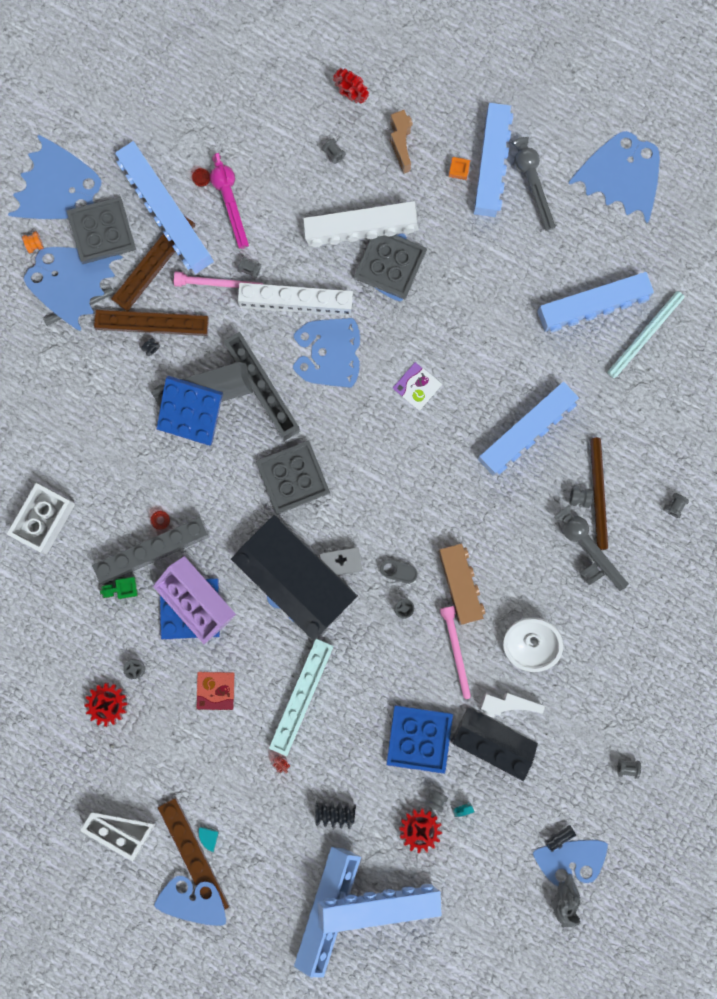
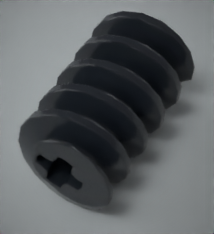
[314,800,356,830]

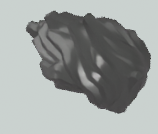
[551,873,581,928]

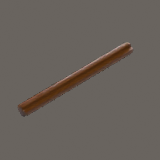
[590,437,608,550]

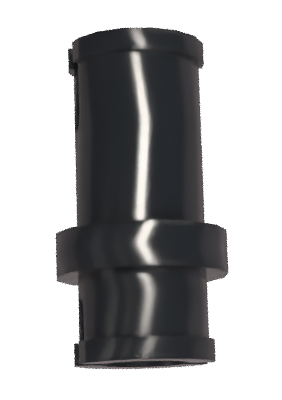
[544,825,577,852]

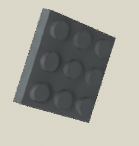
[67,196,137,265]
[354,235,427,300]
[256,440,330,515]

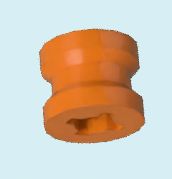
[22,231,44,254]

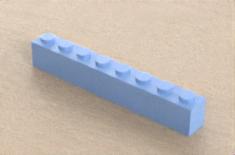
[115,141,214,274]

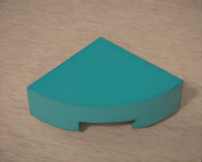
[452,803,475,817]
[199,826,219,852]

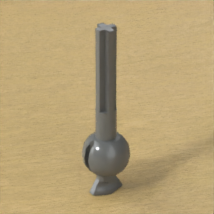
[511,137,556,231]
[554,505,629,591]

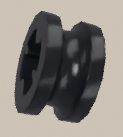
[141,338,160,357]

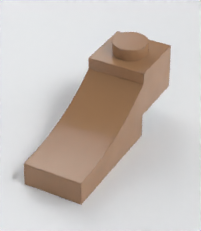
[390,110,413,174]

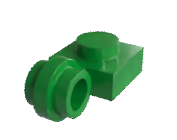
[100,577,138,599]

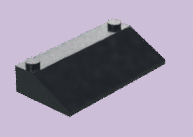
[231,515,358,641]

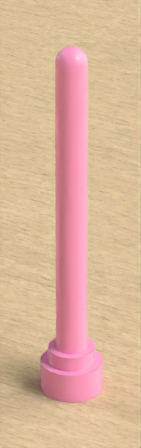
[174,271,264,288]
[439,606,471,699]

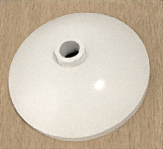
[504,617,563,672]

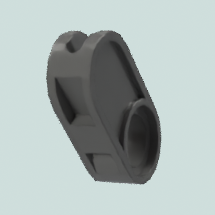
[380,560,418,584]

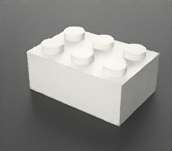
[7,483,75,554]

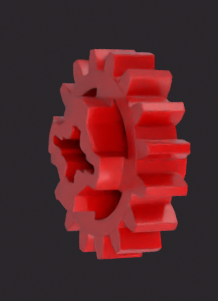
[333,68,369,104]
[84,683,129,727]
[399,808,442,853]

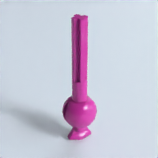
[210,153,249,249]

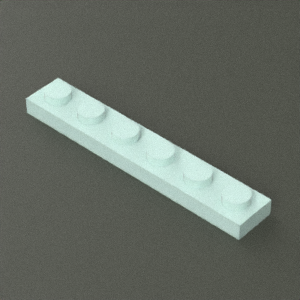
[269,639,334,756]

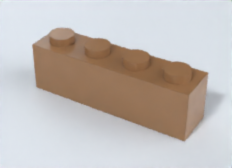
[438,544,485,625]

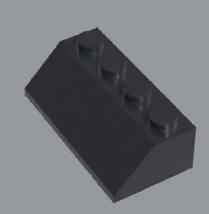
[450,707,538,782]

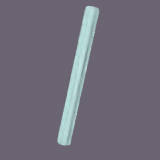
[607,291,684,378]

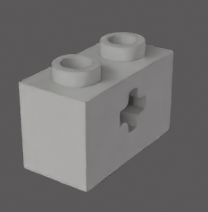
[320,545,363,576]

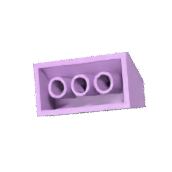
[153,556,236,644]

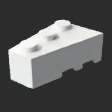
[80,812,156,861]

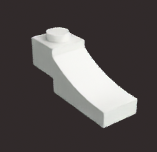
[479,693,545,718]

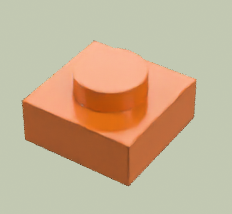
[449,157,470,180]

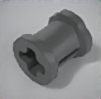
[322,138,346,164]
[238,256,262,280]
[665,493,689,518]
[617,759,641,779]

